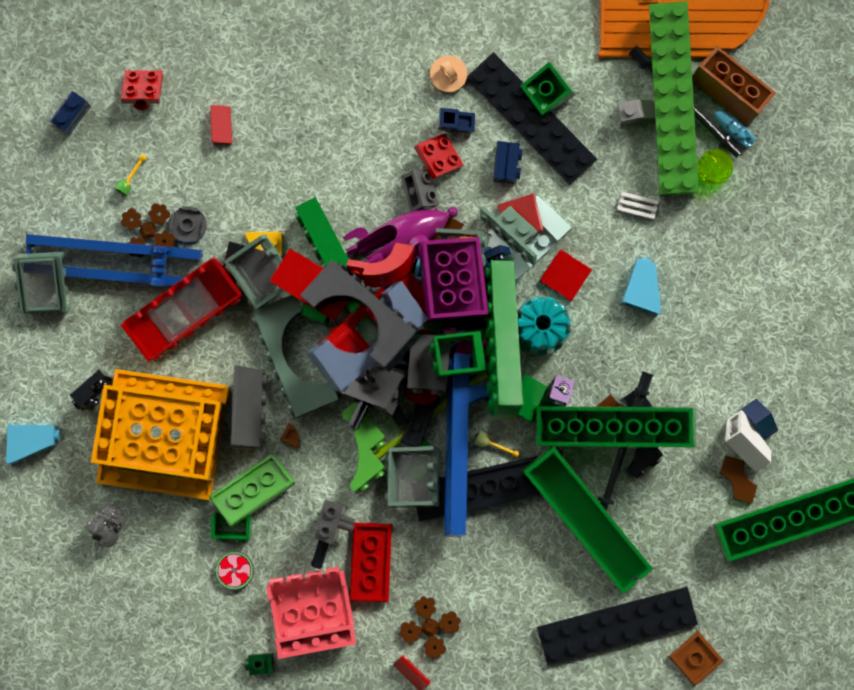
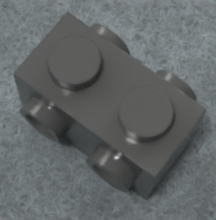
[401,169,439,212]

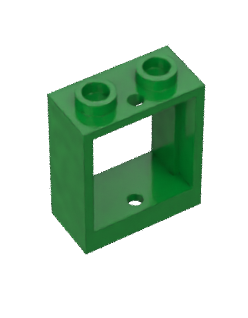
[429,331,486,379]

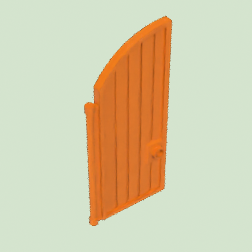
[598,0,770,59]

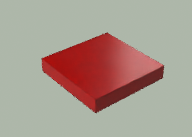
[498,194,544,233]
[539,249,592,302]

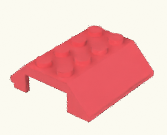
[266,567,356,659]

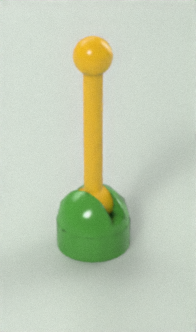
[114,154,146,196]

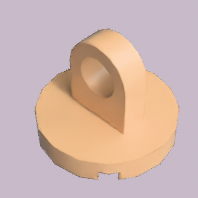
[430,56,467,93]

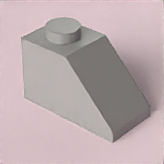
[616,99,655,126]

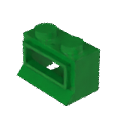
[211,512,253,543]

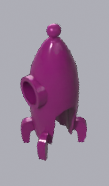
[343,207,458,263]

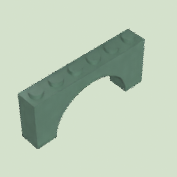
[251,295,340,418]

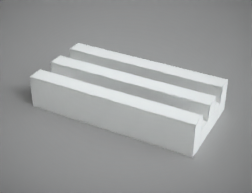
[617,192,659,220]

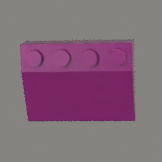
[418,237,488,322]

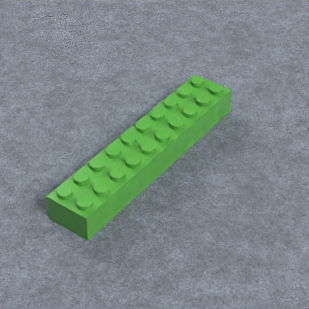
[649,1,699,197]

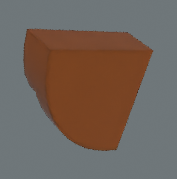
[280,423,300,449]

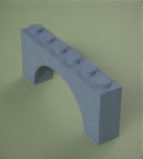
[307,281,428,392]

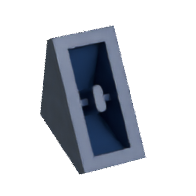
[740,399,778,440]

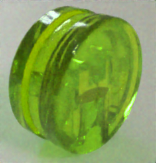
[697,149,733,186]

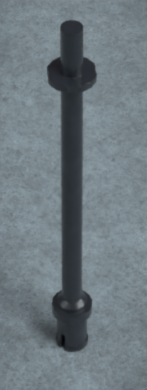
[629,46,741,158]
[597,371,654,511]

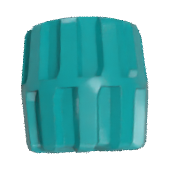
[517,296,571,356]

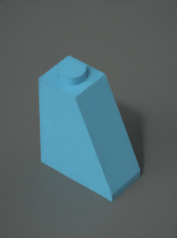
[621,257,661,316]
[6,425,61,464]

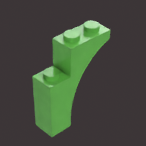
[341,402,386,494]

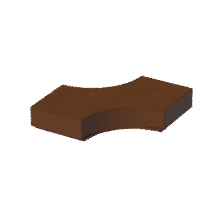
[719,455,758,504]

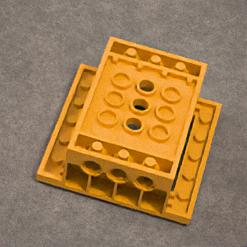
[91,369,230,500]

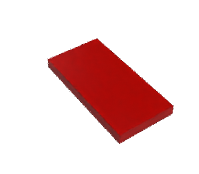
[269,248,349,322]
[350,523,392,603]

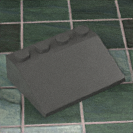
[231,365,267,448]

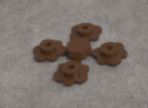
[121,203,175,258]
[399,596,461,659]

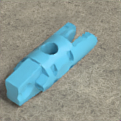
[714,110,756,148]

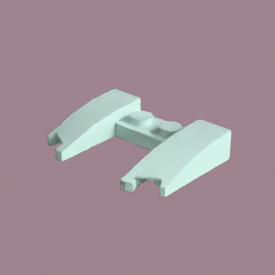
[488,196,571,282]

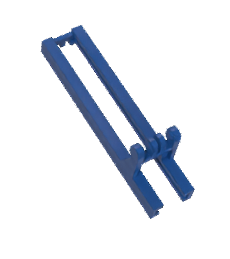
[24,234,203,288]
[444,353,490,538]

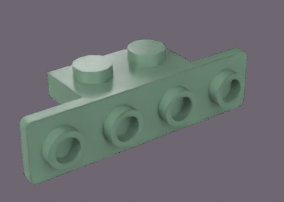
[480,206,537,265]

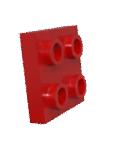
[121,70,163,111]
[414,133,464,180]

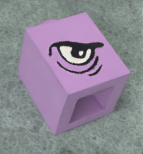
[548,376,575,406]

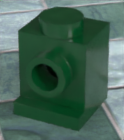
[245,652,274,675]

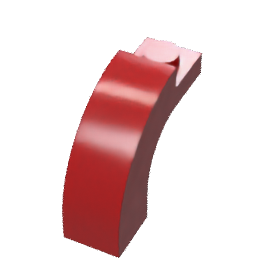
[346,243,416,288]

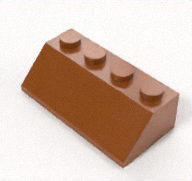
[692,46,776,126]

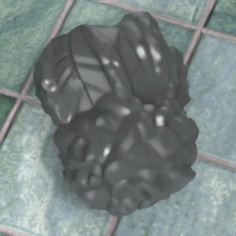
[84,505,126,548]

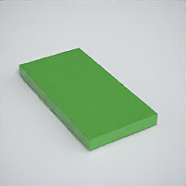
[209,453,295,528]

